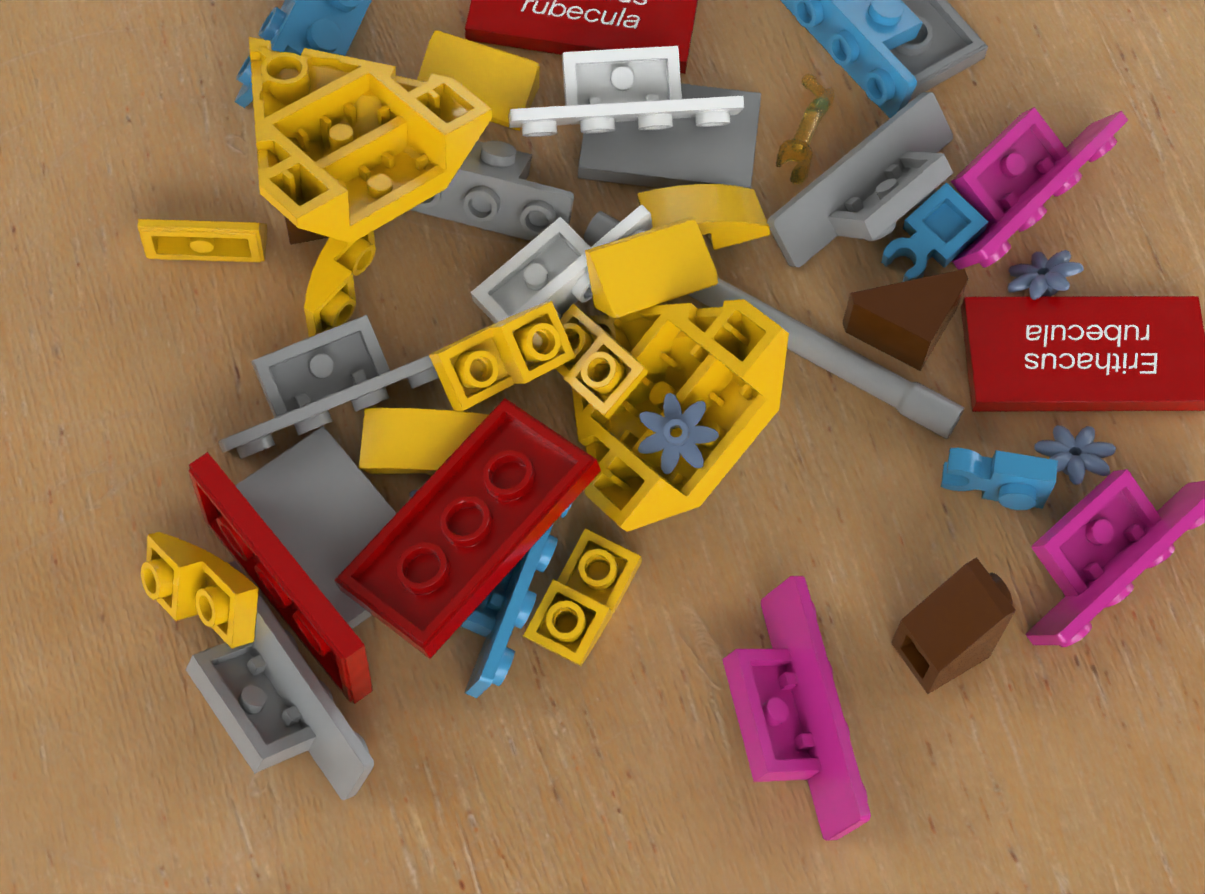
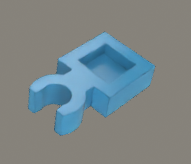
[881,182,988,282]
[941,448,1058,510]

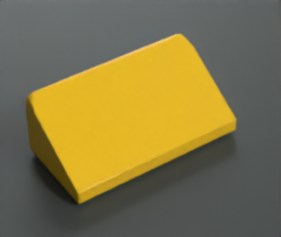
[417,30,540,131]
[585,217,718,318]
[137,219,268,262]

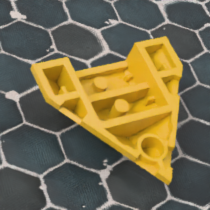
[249,37,492,243]
[563,299,789,532]

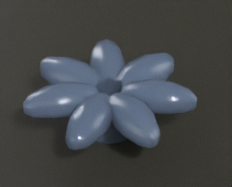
[1007,250,1084,300]
[638,393,719,475]
[1034,425,1116,485]

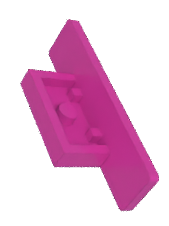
[950,107,1128,270]
[1026,469,1205,647]
[722,576,871,841]

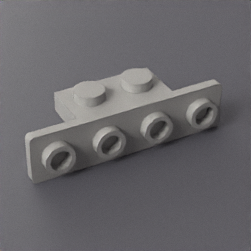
[767,92,953,267]
[410,141,574,241]
[218,315,439,459]
[185,561,374,800]

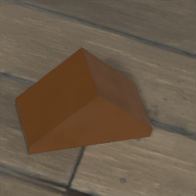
[842,269,968,371]

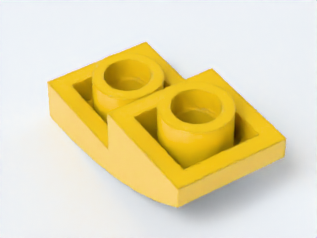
[637,184,770,250]
[304,231,376,337]
[429,301,576,411]
[555,303,649,419]
[359,408,489,476]
[523,528,642,667]
[141,532,259,649]

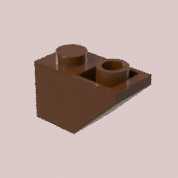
[891,557,1016,694]

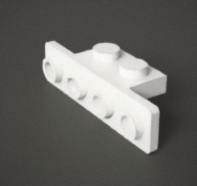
[509,46,744,137]
[470,205,653,323]

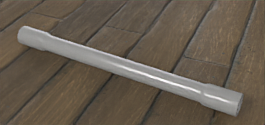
[584,211,965,439]

